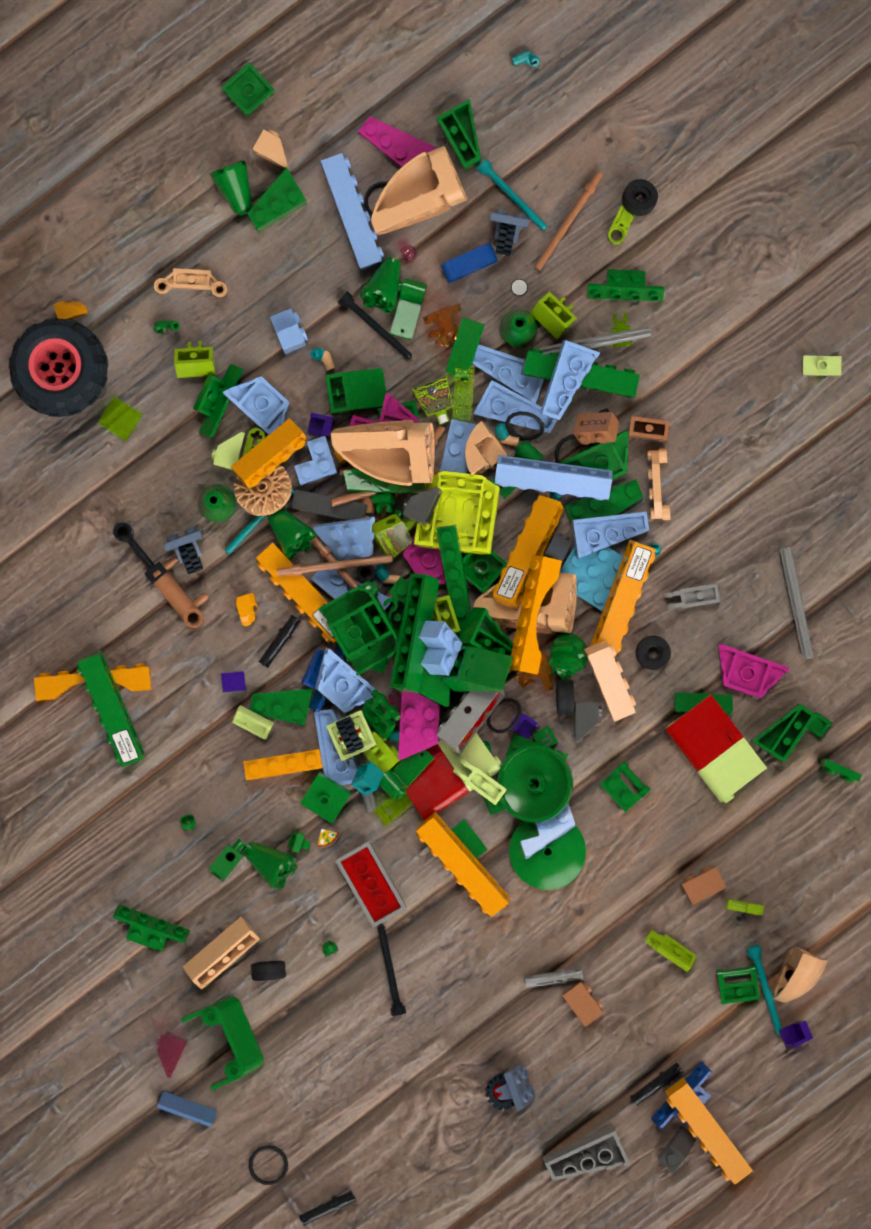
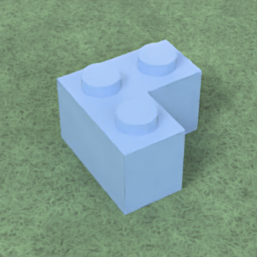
[270,309,308,355]
[294,436,337,486]
[419,621,463,676]

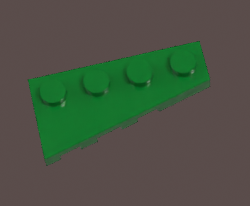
[343,468,426,494]
[565,479,643,525]

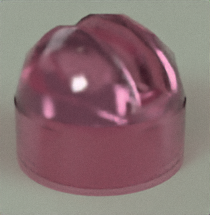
[400,245,417,262]

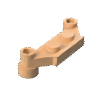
[154,268,227,298]
[647,448,670,520]

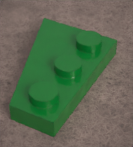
[249,688,313,726]

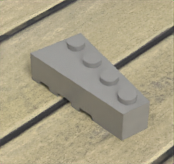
[543,1125,631,1181]

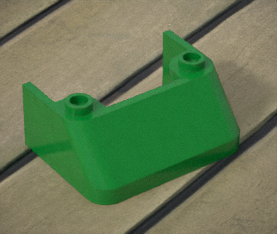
[181,996,264,1091]

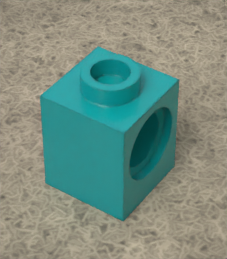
[351,762,384,796]

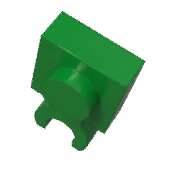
[383,577,409,612]

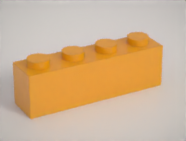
[231,418,308,490]
[243,749,323,780]

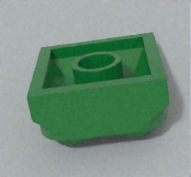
[463,550,508,593]

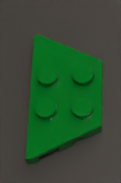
[560,430,629,480]

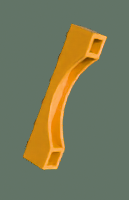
[510,555,562,675]
[34,663,153,701]

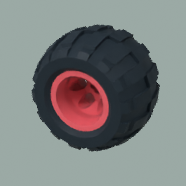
[8,318,109,417]

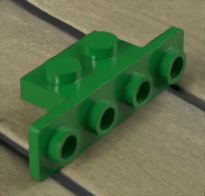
[587,269,664,302]
[193,364,243,438]
[113,905,190,952]

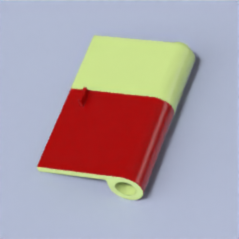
[665,695,767,803]
[406,733,502,820]

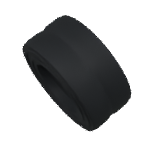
[622,179,658,216]
[636,635,671,670]
[556,680,574,715]
[251,961,286,981]

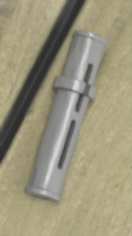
[525,967,584,988]

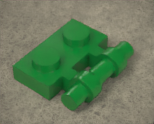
[362,689,401,739]

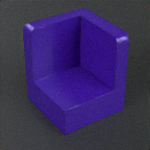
[308,412,334,438]
[221,671,247,692]
[510,713,539,739]
[779,1021,813,1048]

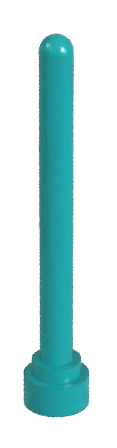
[476,158,547,230]
[225,489,295,554]
[746,944,782,1035]

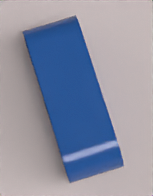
[440,243,499,283]

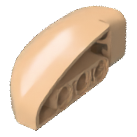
[331,420,435,486]

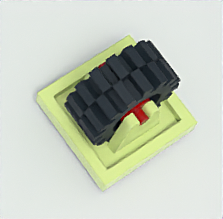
[326,710,377,762]

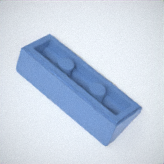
[157,1091,217,1127]

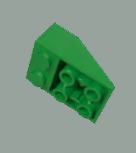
[325,368,387,415]
[442,646,513,691]

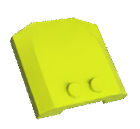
[414,471,500,555]

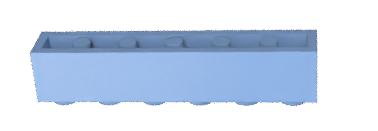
[321,153,384,271]
[494,455,613,500]

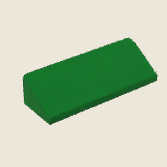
[446,317,485,379]
[674,692,733,714]

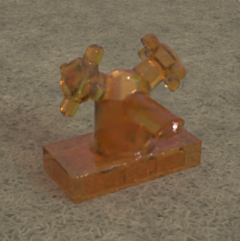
[423,304,461,348]
[511,651,553,690]

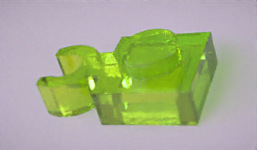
[611,313,632,348]

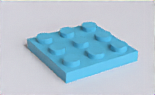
[560,546,623,611]

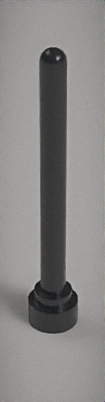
[337,291,412,359]
[377,924,407,1016]

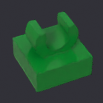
[372,493,396,515]
[483,797,506,815]
[287,830,311,853]

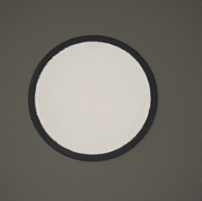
[511,279,528,296]

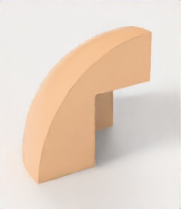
[465,421,511,475]

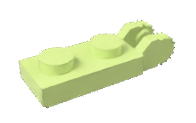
[453,758,507,805]

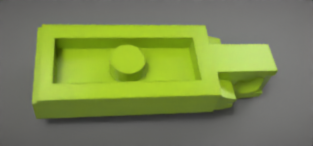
[644,930,697,972]

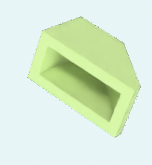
[211,432,246,470]

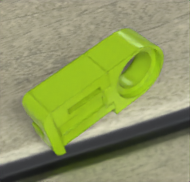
[608,206,635,245]
[725,898,765,916]

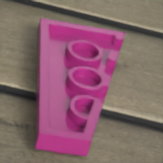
[358,116,437,168]

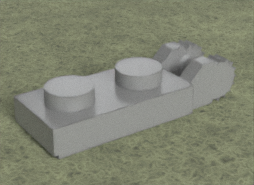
[664,583,720,609]

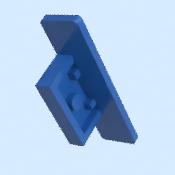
[301,643,345,712]
[651,1062,712,1129]

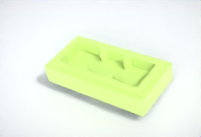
[802,356,842,376]
[232,705,274,740]

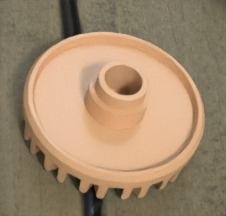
[234,465,292,516]

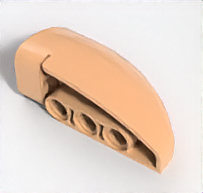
[371,146,467,235]
[473,572,577,634]
[772,947,828,1003]

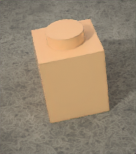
[252,129,288,170]

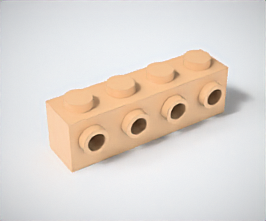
[584,640,636,722]
[183,917,260,989]

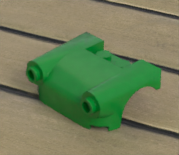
[318,580,400,676]

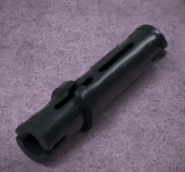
[258,614,302,668]
[630,1062,684,1106]
[299,1190,356,1226]

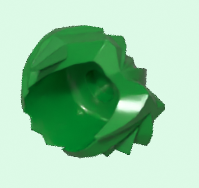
[548,633,588,680]

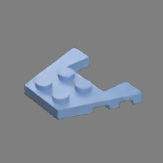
[520,804,575,859]

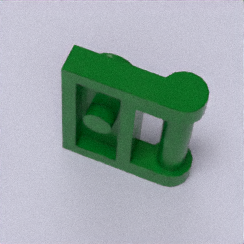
[600,761,651,812]
[716,964,760,1005]

